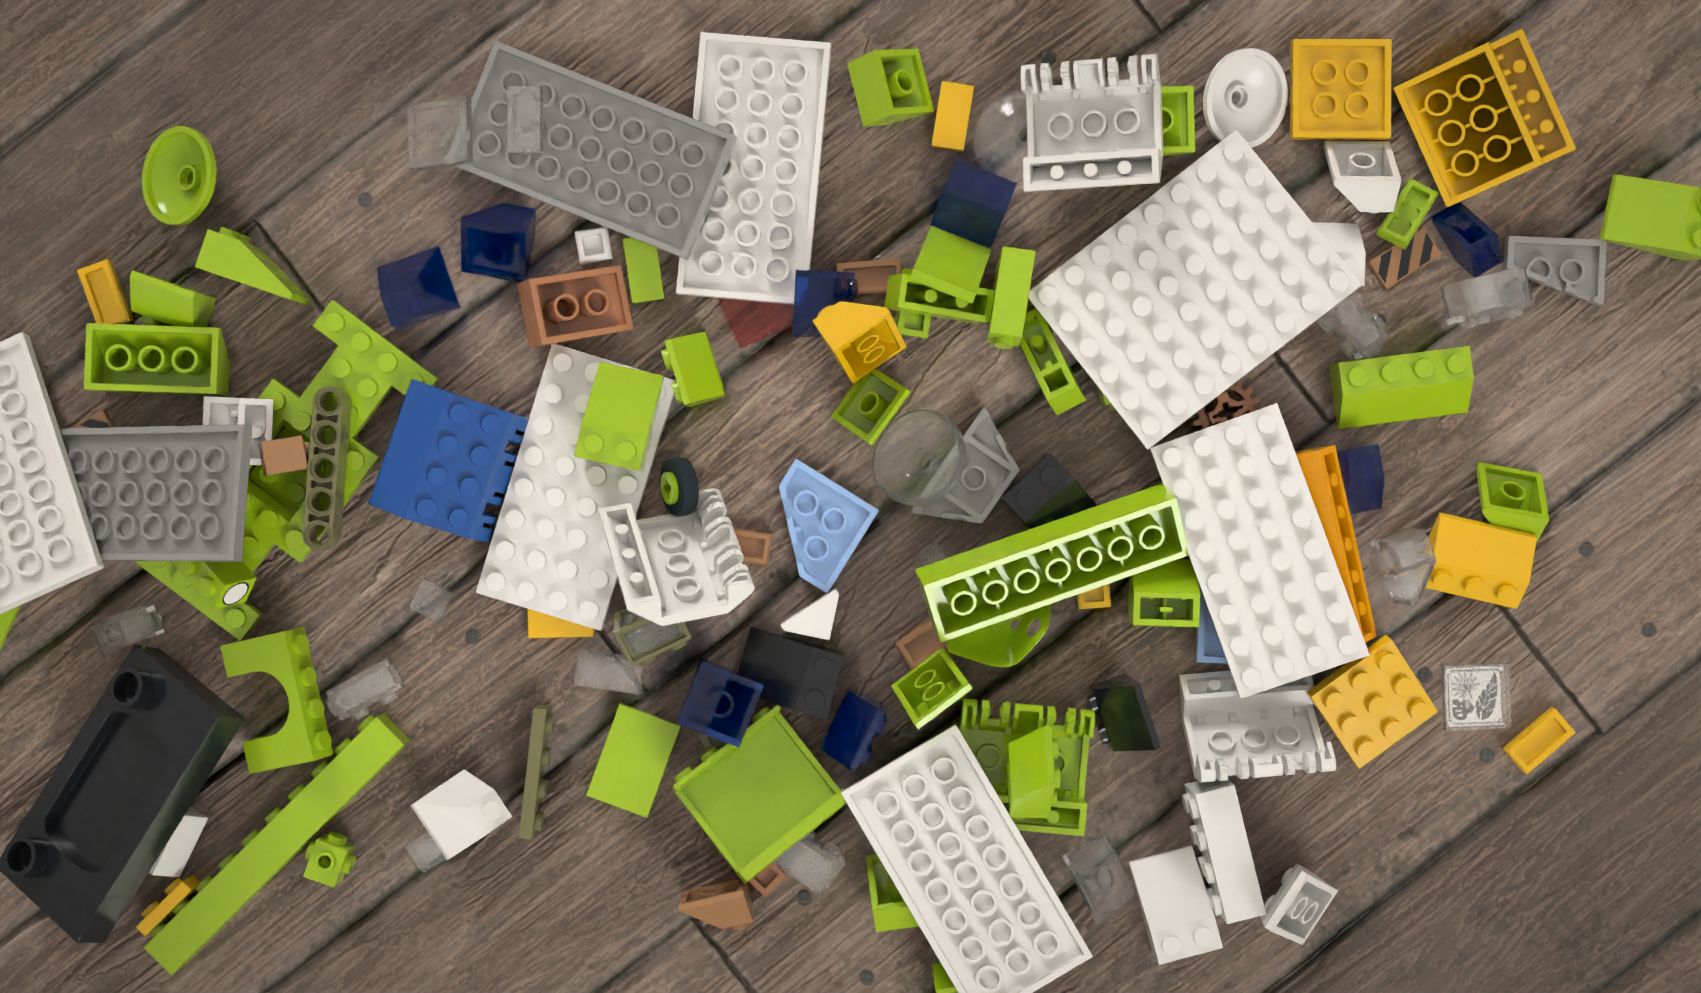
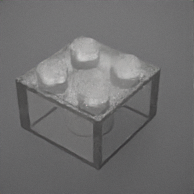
[1440,266,1534,329]

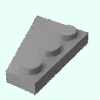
[1503,236,1607,306]

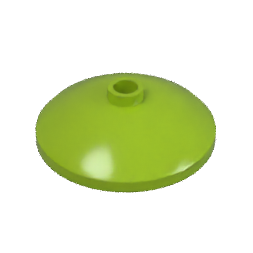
[142,126,217,226]

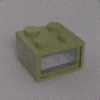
[614,607,692,667]

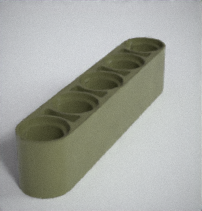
[302,386,352,550]

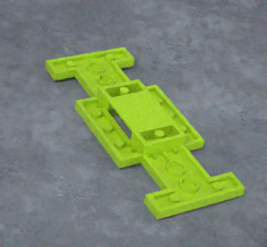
[135,300,440,641]

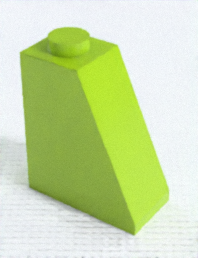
[986,246,1036,349]

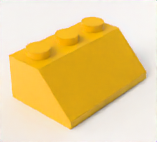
[812,301,907,384]
[1417,512,1537,609]

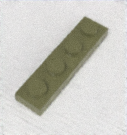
[519,704,555,840]

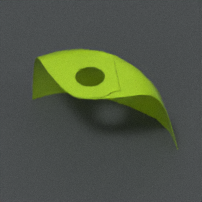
[946,604,1051,667]

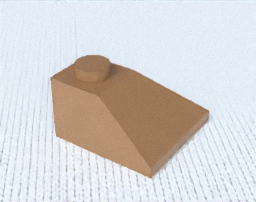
[678,878,755,931]

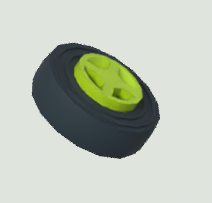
[660,457,699,516]

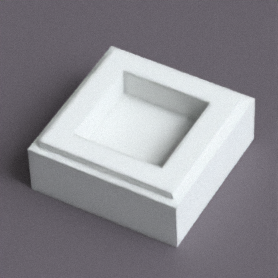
[575,227,613,265]

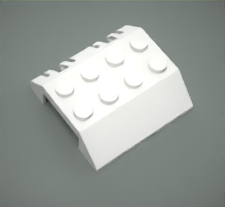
[1021,54,1163,192]
[598,488,755,626]
[1179,670,1336,783]

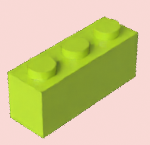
[884,274,995,324]

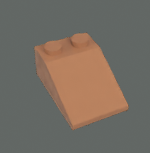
[517,265,634,348]

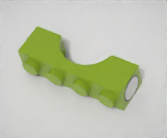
[171,561,257,610]

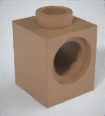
[258,435,310,476]

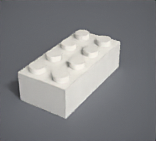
[1182,778,1266,924]

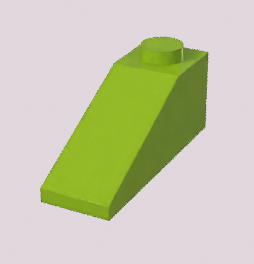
[1020,308,1086,415]

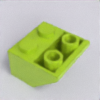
[661,332,726,407]
[1127,559,1200,627]
[1006,726,1061,818]

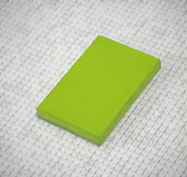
[910,225,992,303]
[586,703,681,818]

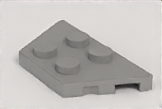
[911,408,1019,524]

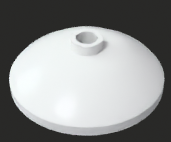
[1203,48,1288,148]

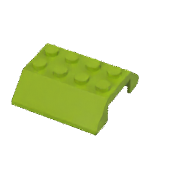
[959,698,1095,836]

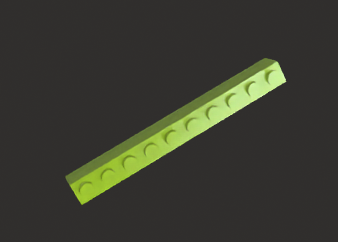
[144,713,411,975]

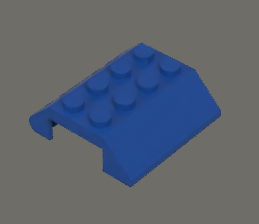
[368,379,529,542]

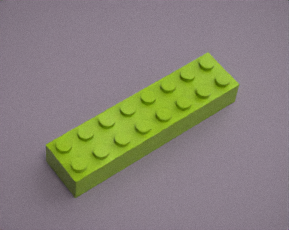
[915,483,1189,642]

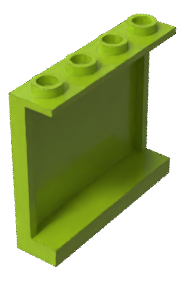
[672,705,847,884]

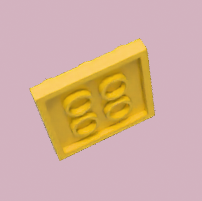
[1290,39,1392,140]
[1306,635,1438,769]

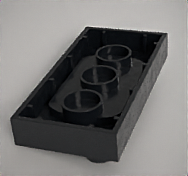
[0,644,245,943]

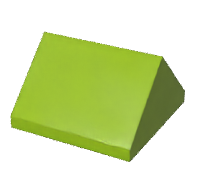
[831,369,910,446]

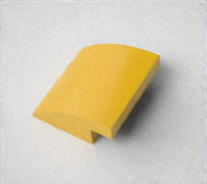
[1393,29,1576,207]

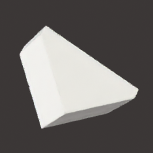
[781,588,839,640]

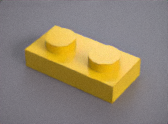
[136,875,201,936]

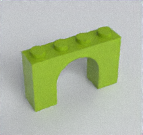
[220,627,333,774]

